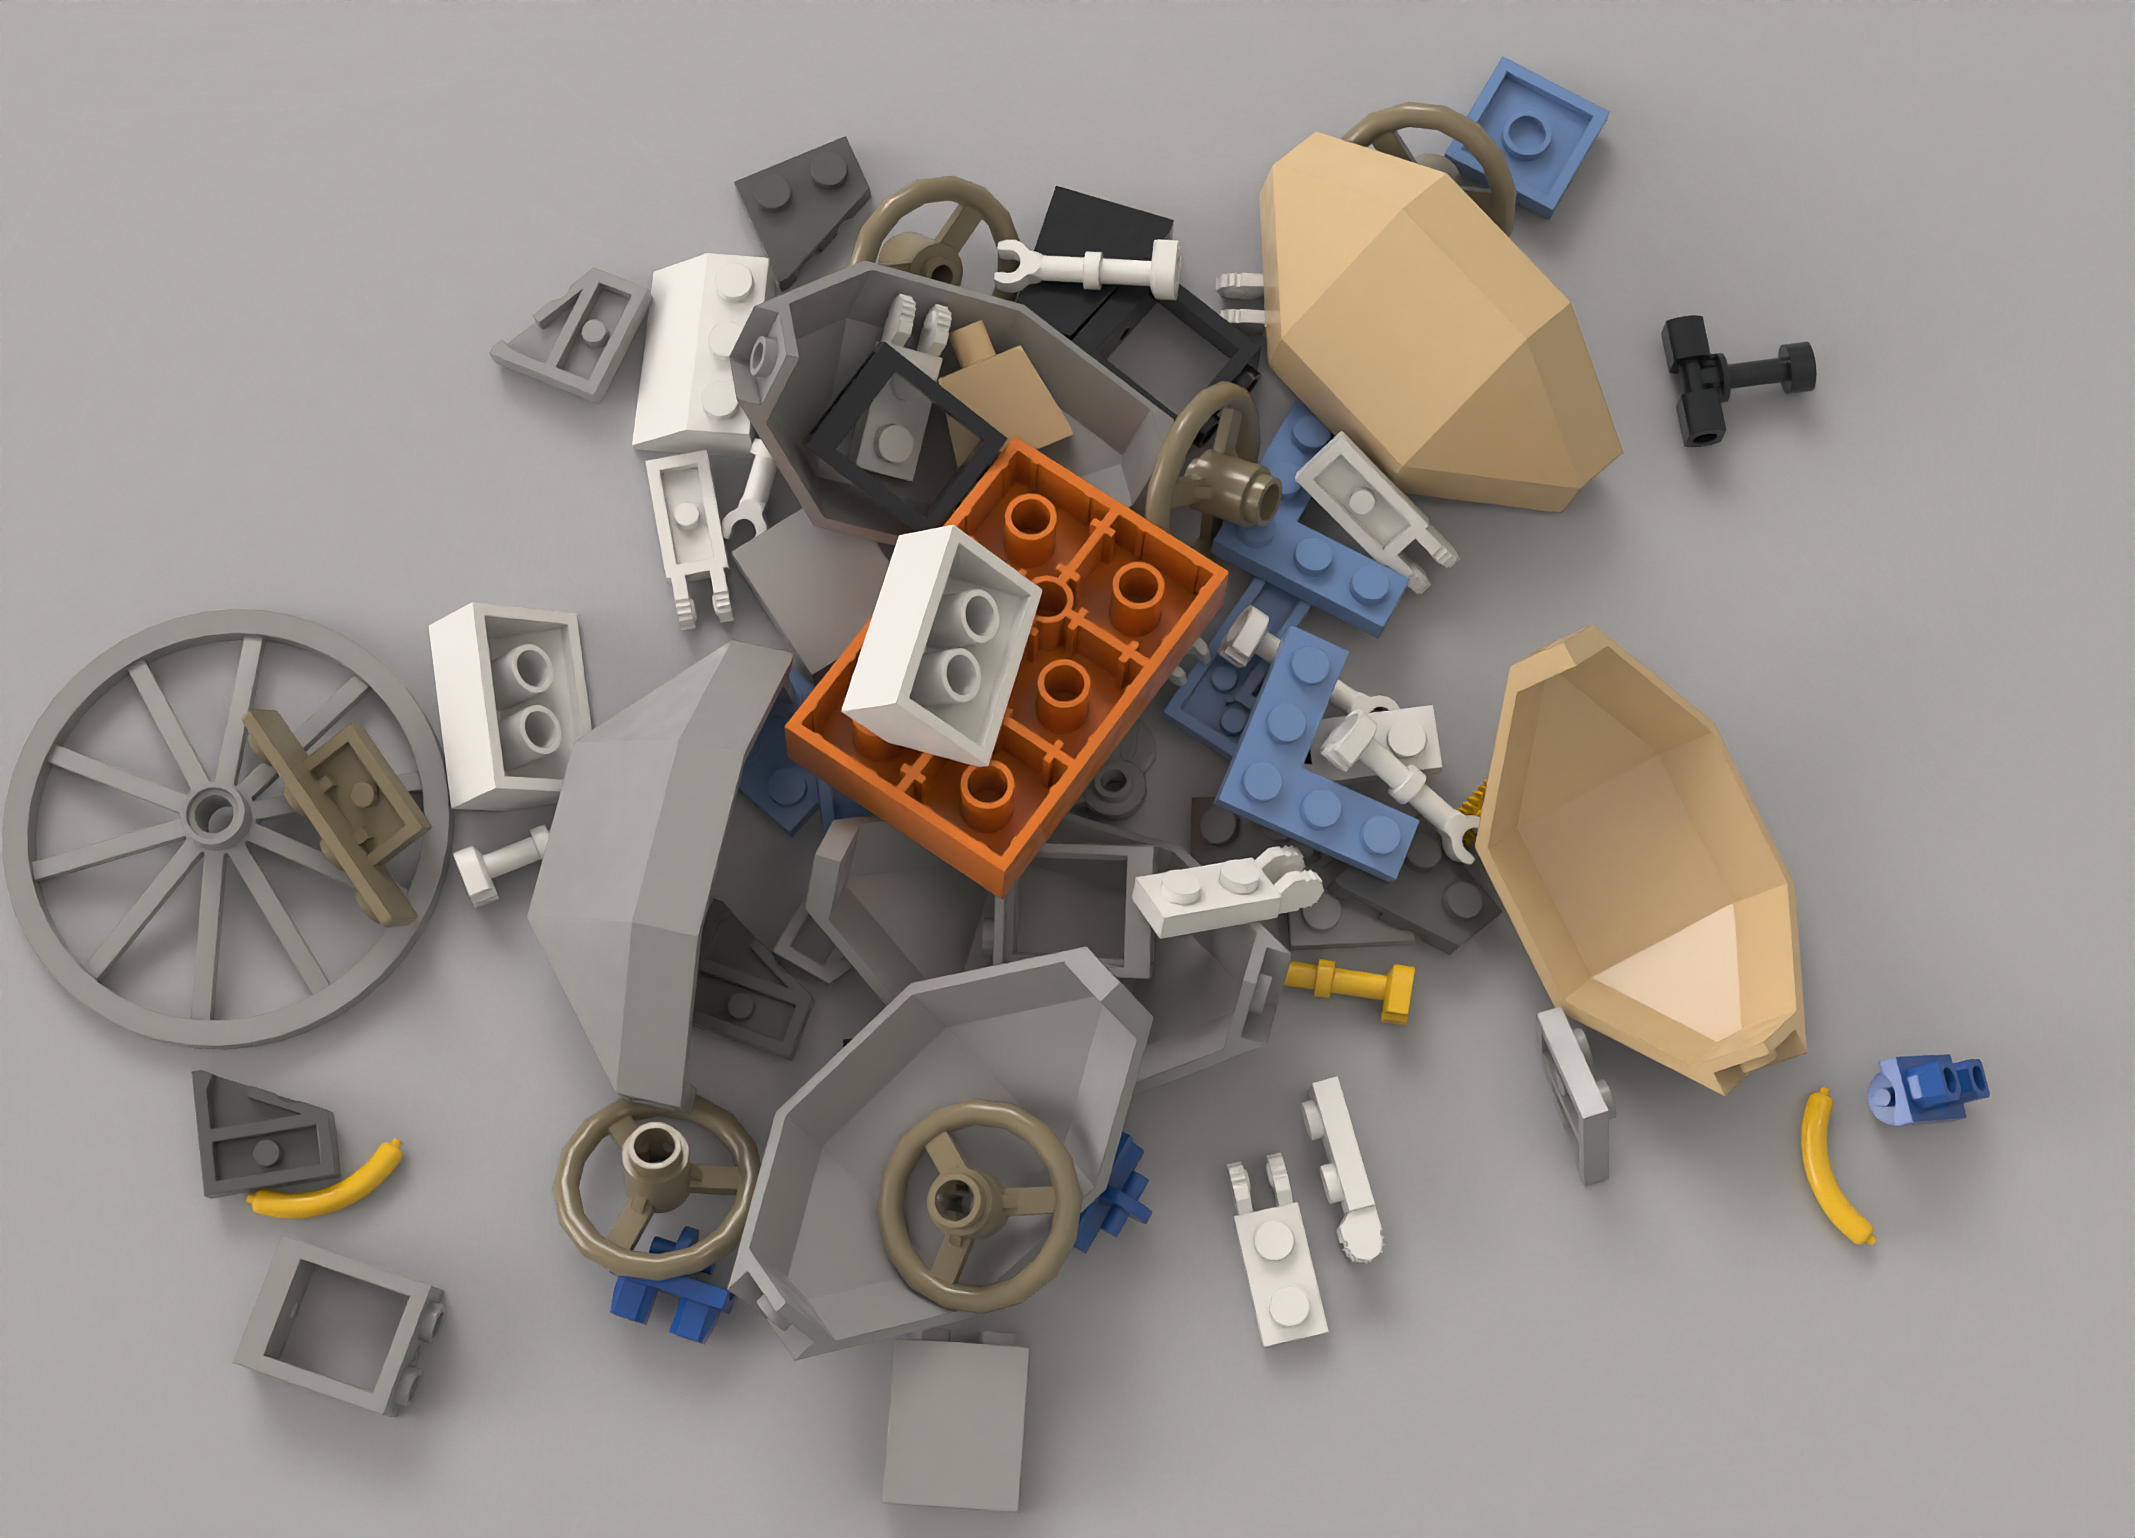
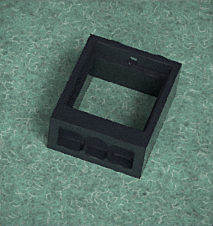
[1072,258,1261,448]
[801,341,1008,532]

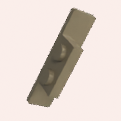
[241,709,433,928]

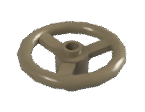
[1341,102,1516,237]
[848,176,1020,302]
[1144,381,1282,560]
[552,1095,761,1281]
[876,1099,1082,1314]

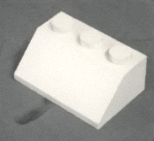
[632,253,776,459]
[841,525,1043,767]
[429,602,592,811]

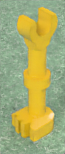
[1284,959,1415,1026]

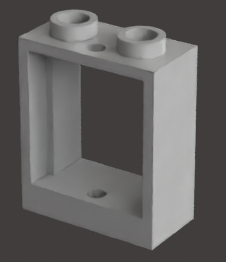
[982,840,1159,979]
[232,1235,446,1417]

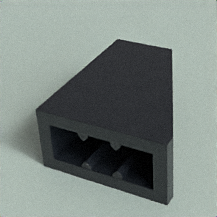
[1016,186,1174,341]

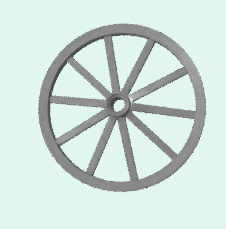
[2,609,454,1050]

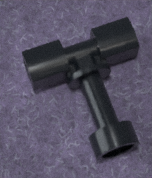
[1661,315,1817,447]

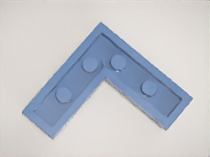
[1210,401,1410,639]
[1162,576,1345,786]
[1213,625,1420,883]

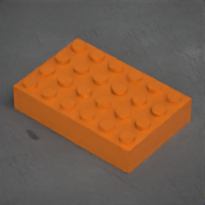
[784,436,1229,900]

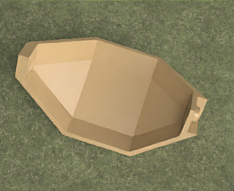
[1259,131,1624,513]
[1475,624,1807,1097]

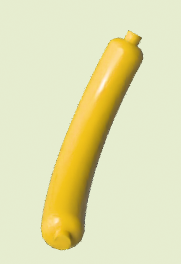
[1801,1087,1877,1246]
[246,1138,403,1219]

